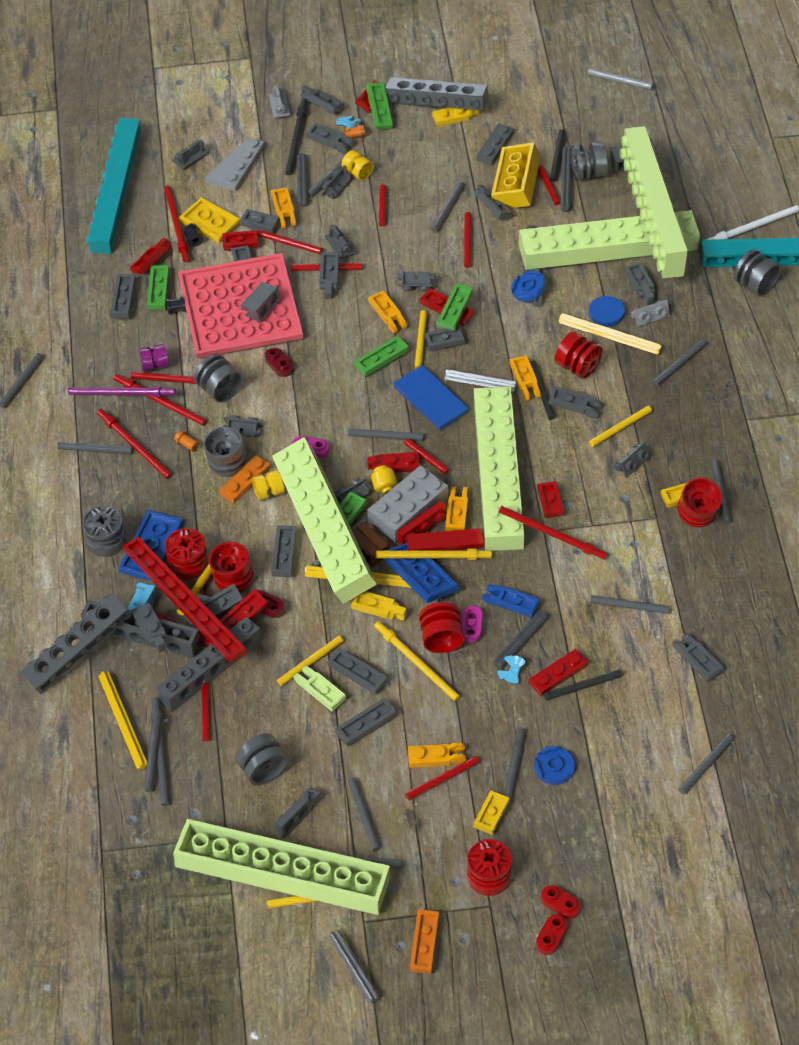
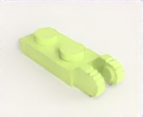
[293,666,346,711]

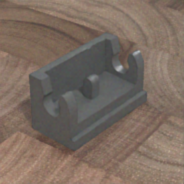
[241,282,281,323]

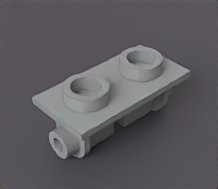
[269,86,290,118]
[631,300,670,327]

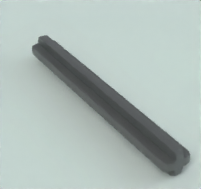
[561,146,571,212]

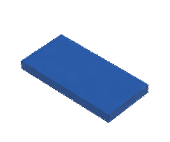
[394,365,469,430]
[118,510,184,582]
[383,543,459,603]

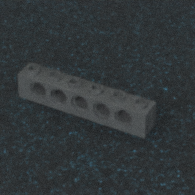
[385,77,488,110]
[21,593,132,694]
[81,599,201,658]
[156,617,261,712]

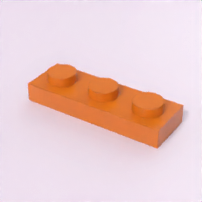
[219,455,271,504]
[410,909,439,974]

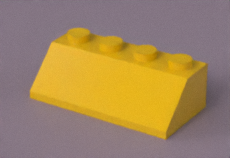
[491,142,541,208]

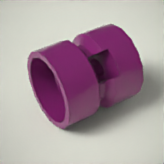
[139,344,169,372]

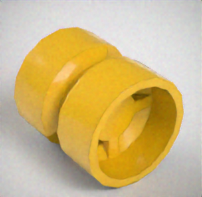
[341,150,374,181]
[251,470,285,501]

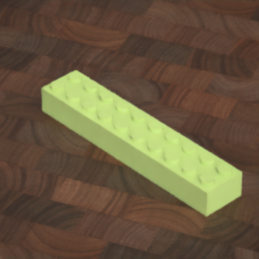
[620,126,687,278]
[518,210,700,270]
[474,387,524,551]
[272,437,377,604]
[173,819,390,915]

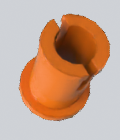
[343,124,365,138]
[174,431,199,452]

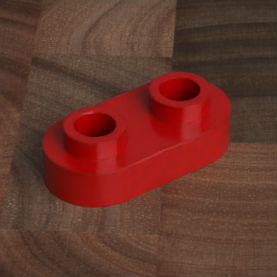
[541,885,580,919]
[536,914,567,955]

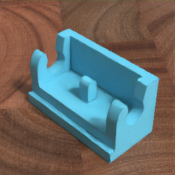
[127,583,157,611]

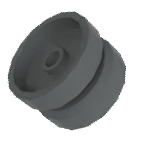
[235,733,289,785]

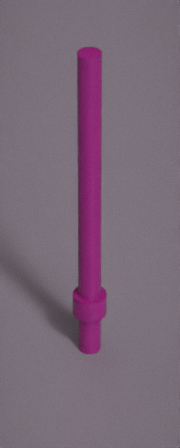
[68,386,176,397]

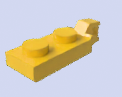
[432,107,480,127]
[351,591,407,621]

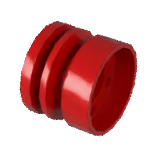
[555,331,603,379]
[677,478,722,528]
[165,528,208,580]
[208,541,254,592]
[419,602,464,654]
[467,839,512,896]

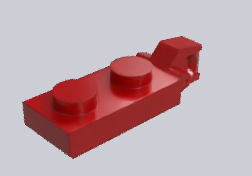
[130,238,172,274]
[367,452,419,473]

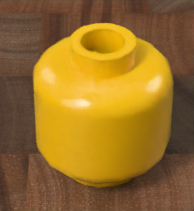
[371,465,398,495]

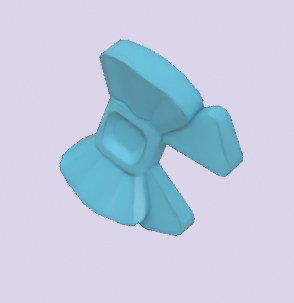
[336,115,361,129]
[497,655,525,684]

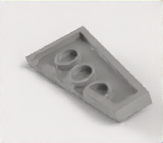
[204,137,264,192]

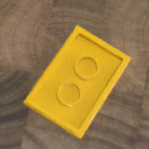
[179,197,240,243]

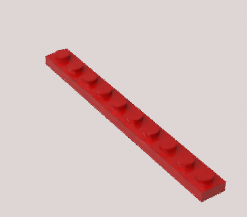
[122,536,247,664]

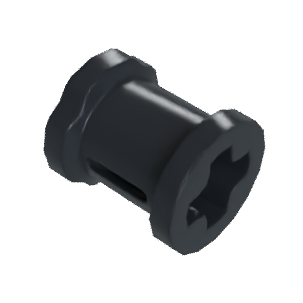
[183,223,203,247]
[166,296,186,314]

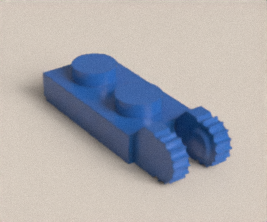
[482,584,540,618]

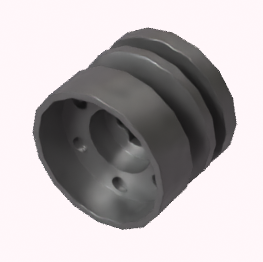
[571,140,608,180]
[733,249,781,297]
[194,353,243,403]
[203,426,247,477]
[82,505,126,557]

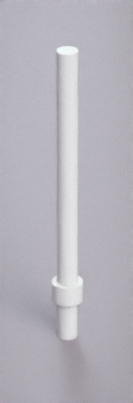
[706,205,799,240]

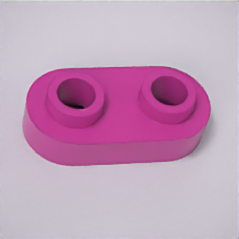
[292,436,329,459]
[461,606,482,643]

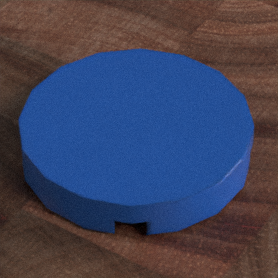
[511,270,547,302]
[589,296,625,327]
[534,746,575,785]

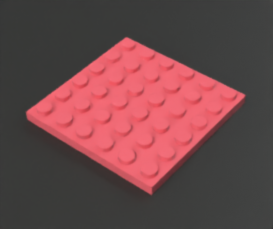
[178,253,303,358]

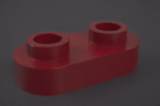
[265,348,293,377]
[249,590,285,618]

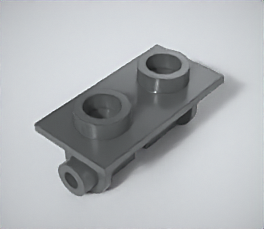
[172,139,209,169]
[321,165,351,198]
[324,225,356,259]
[398,271,434,290]
[223,415,263,437]
[614,441,650,478]
[335,477,372,505]

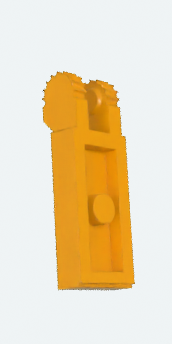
[270,187,296,228]
[368,290,407,333]
[509,355,541,401]
[445,486,468,531]
[408,743,466,768]

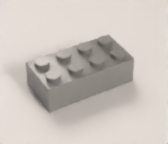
[367,465,448,544]

